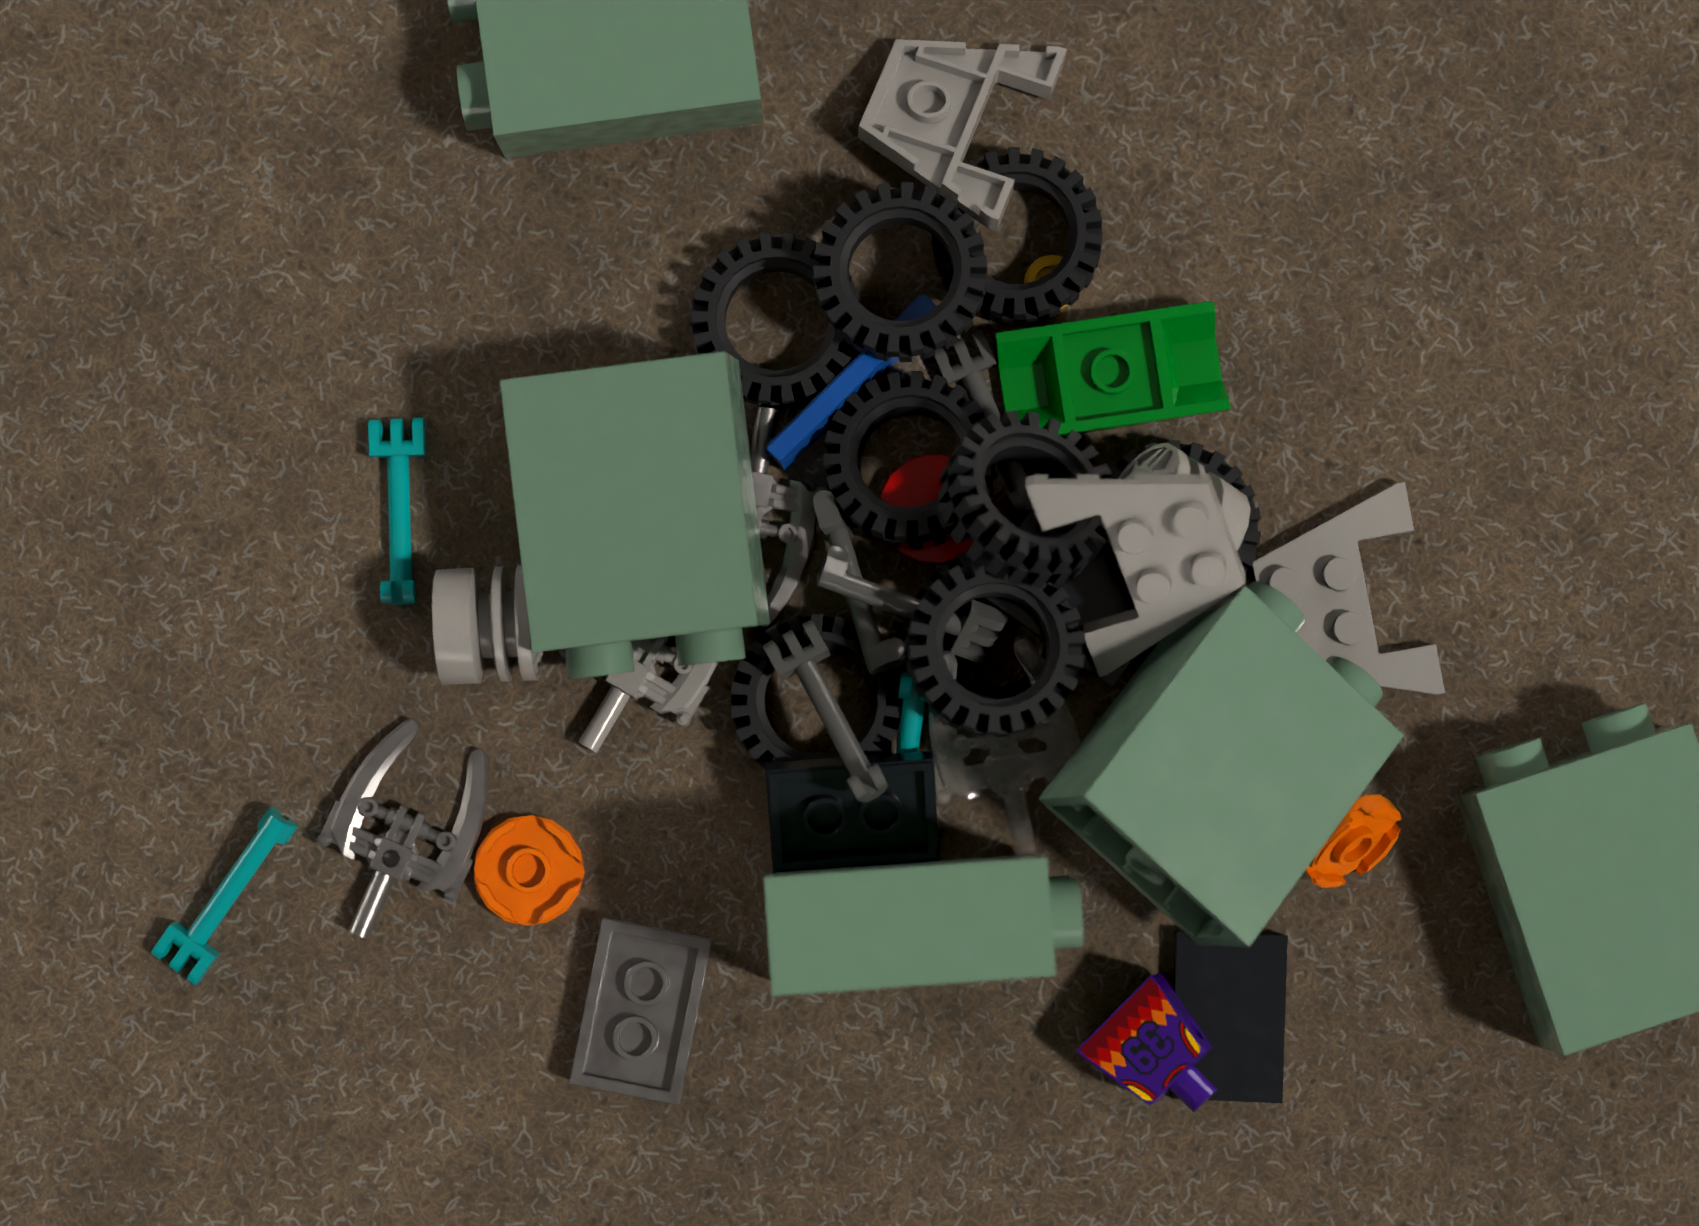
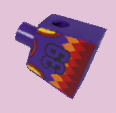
[1077,973,1217,1113]

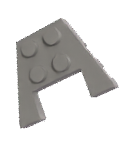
[858,39,1067,231]
[1025,474,1245,677]
[1251,482,1445,695]

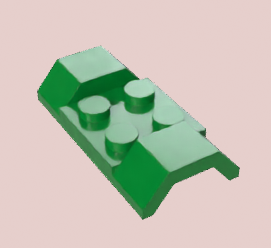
[995,301,1231,436]

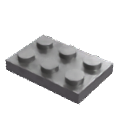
[570,917,713,1105]

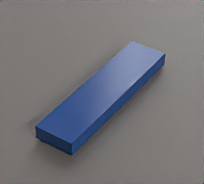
[766,294,937,471]

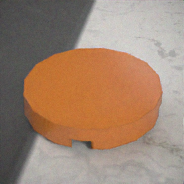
[1304,794,1402,888]
[474,815,585,926]

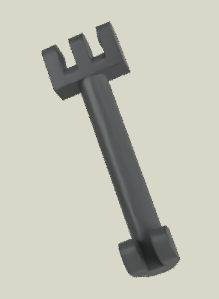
[933,329,1033,516]
[813,490,908,675]
[816,546,1008,663]
[762,619,888,802]

